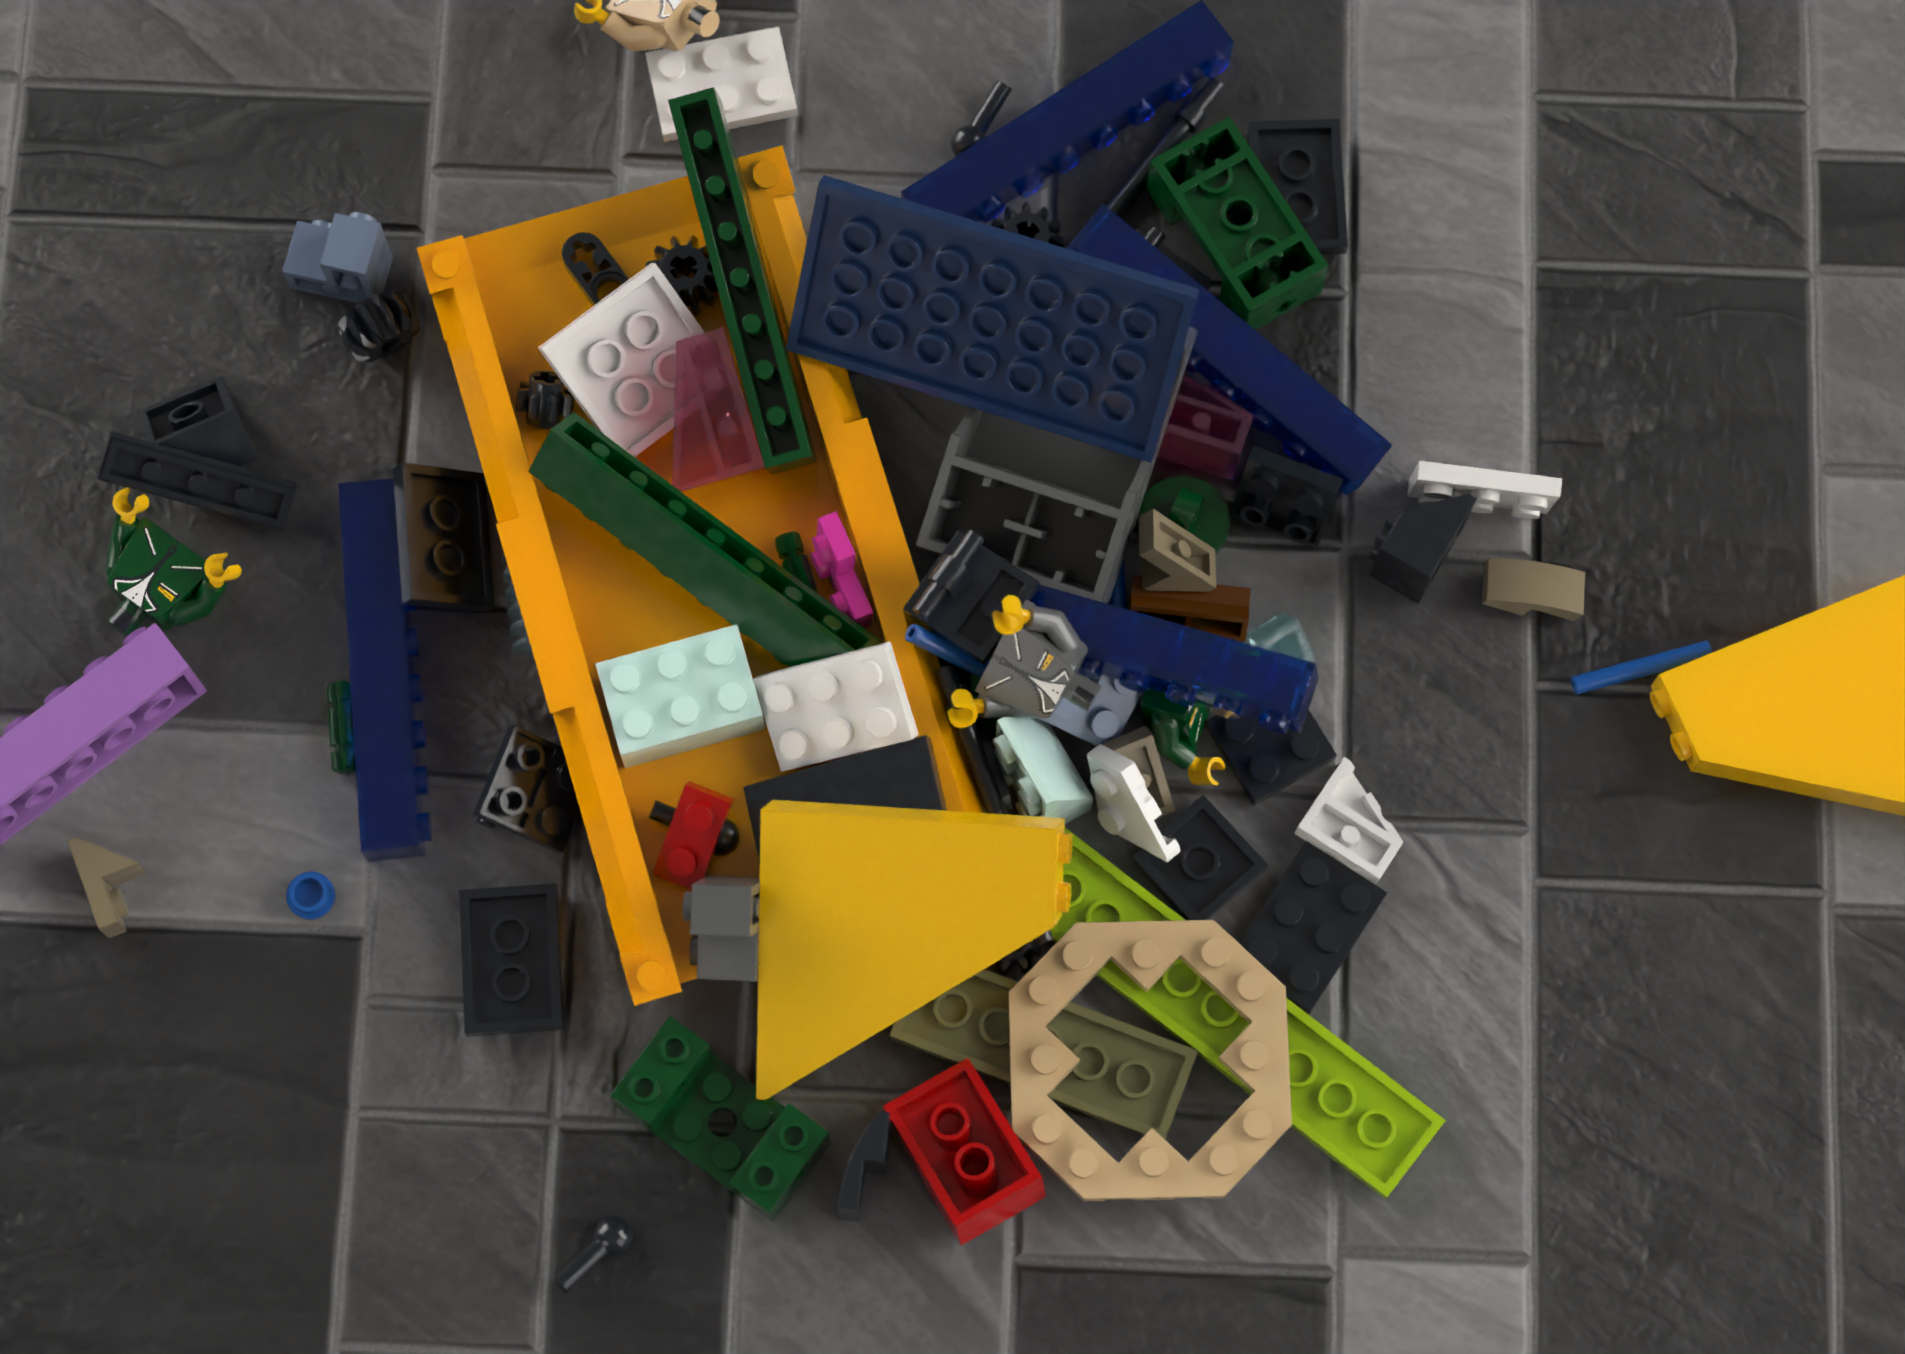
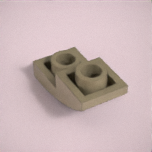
[1482,558,1585,621]

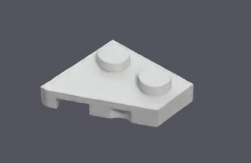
[1087,744,1180,862]
[1294,757,1403,885]

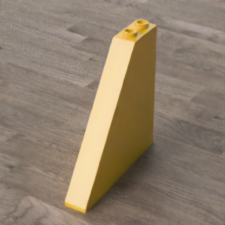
[1650,575,1905,816]
[756,800,1072,1100]

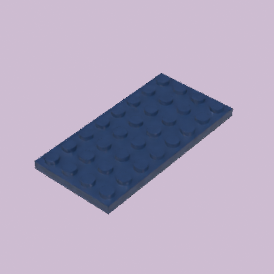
[786,175,1200,463]

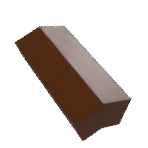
[1127,575,1251,642]

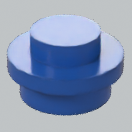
[286,871,336,920]

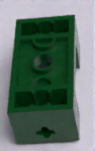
[1146,116,1329,337]
[610,1016,831,1222]

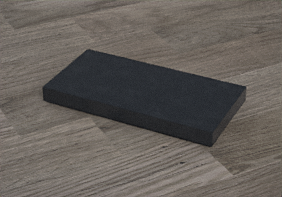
[743,735,947,863]

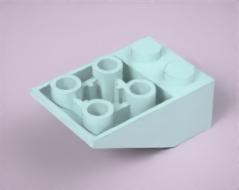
[993,717,1093,824]

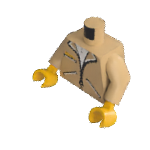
[574,0,719,52]

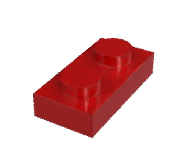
[653,781,734,890]

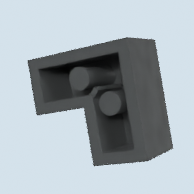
[683,875,760,982]

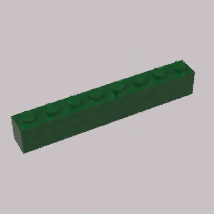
[668,87,817,475]
[528,412,882,667]

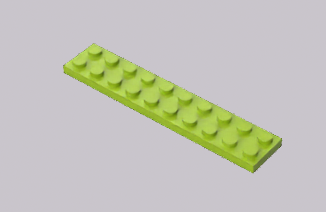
[1050,828,1446,1200]

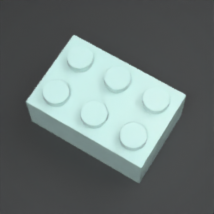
[595,624,766,768]

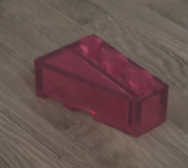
[672,326,765,492]
[1157,374,1254,480]

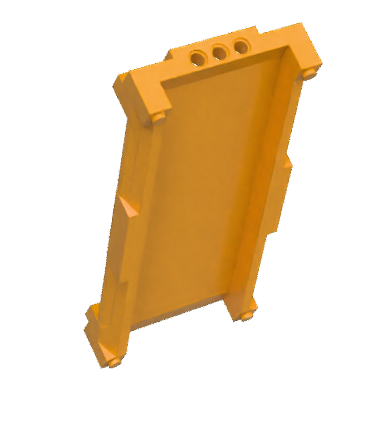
[416,145,987,1006]

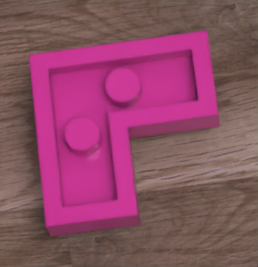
[811,511,873,629]

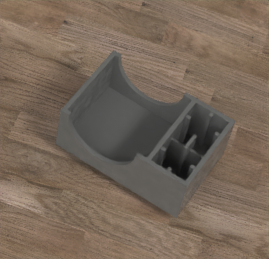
[916,326,1198,606]

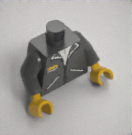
[947,595,1102,728]

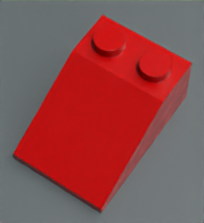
[883,1058,1046,1246]

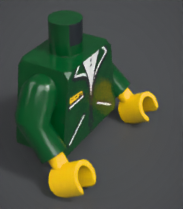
[106,487,242,637]
[1141,634,1264,785]

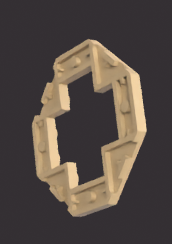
[1008,920,1292,1201]

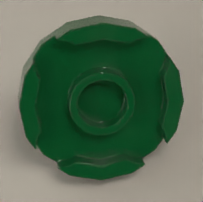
[1136,475,1230,556]

